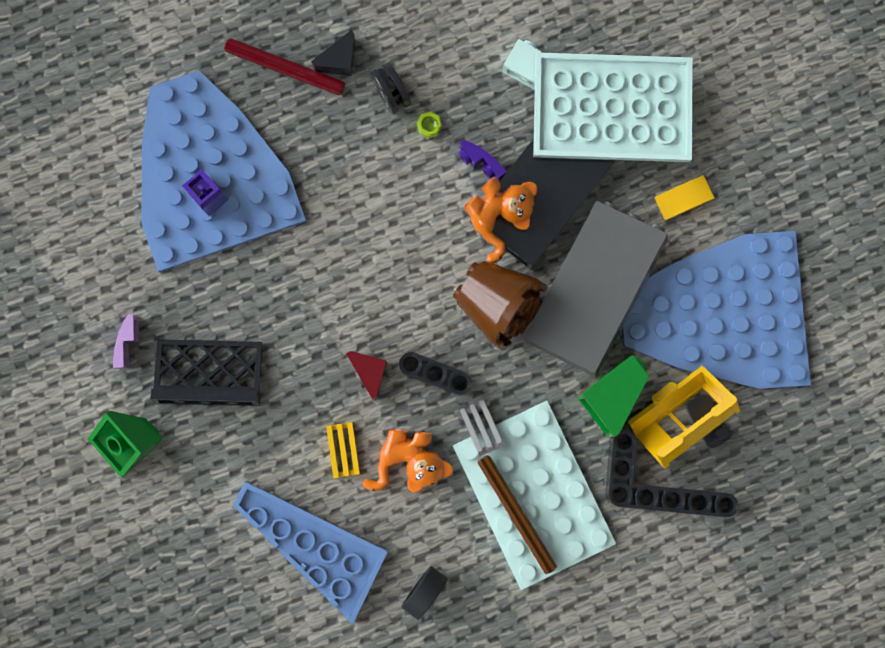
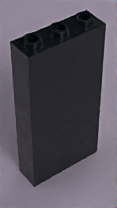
[470,139,616,270]

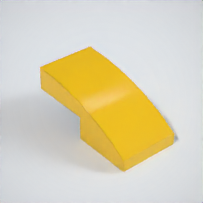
[654,175,715,221]

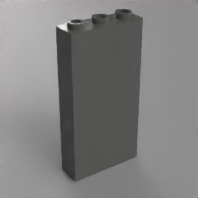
[524,201,668,377]

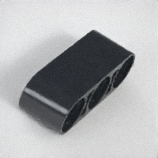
[399,352,472,396]

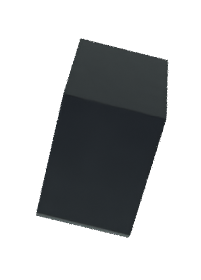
[311,30,356,76]

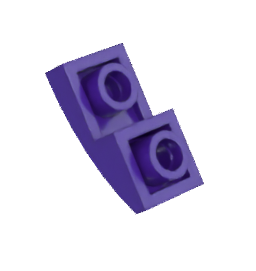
[458,140,507,181]

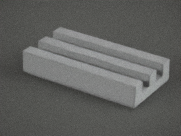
[460,400,504,456]

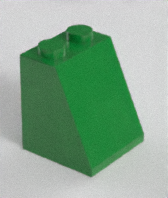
[576,355,649,437]

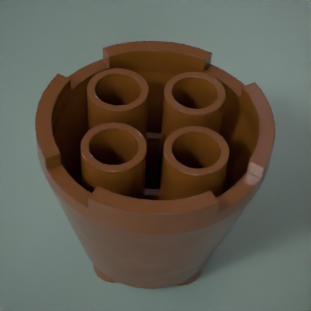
[453,261,547,351]

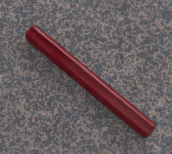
[224,38,345,96]

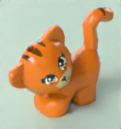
[464,177,538,264]
[362,429,453,493]

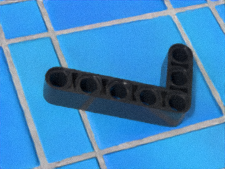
[605,430,739,517]

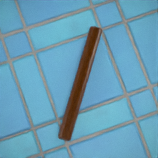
[478,455,557,574]

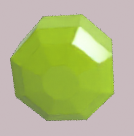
[417,111,442,139]

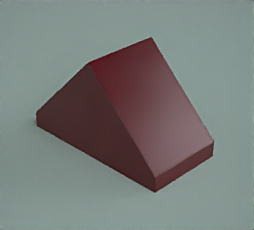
[346,351,387,400]

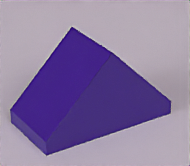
[182,169,229,216]

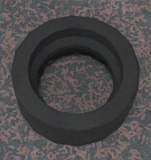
[402,566,448,620]

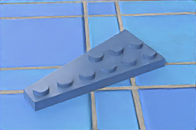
[233,481,388,625]

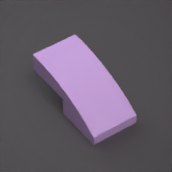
[113,314,139,369]

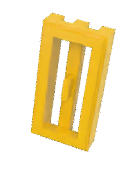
[326,422,360,478]

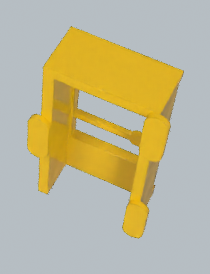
[628,366,740,469]

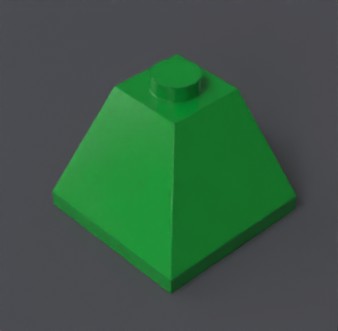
[87,411,163,478]

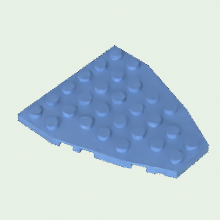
[142,70,306,272]
[622,231,811,389]

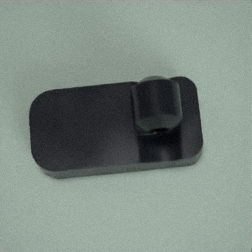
[686,394,732,448]

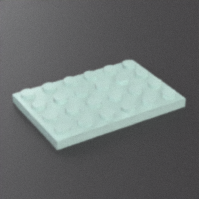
[533,52,693,162]
[453,401,616,590]

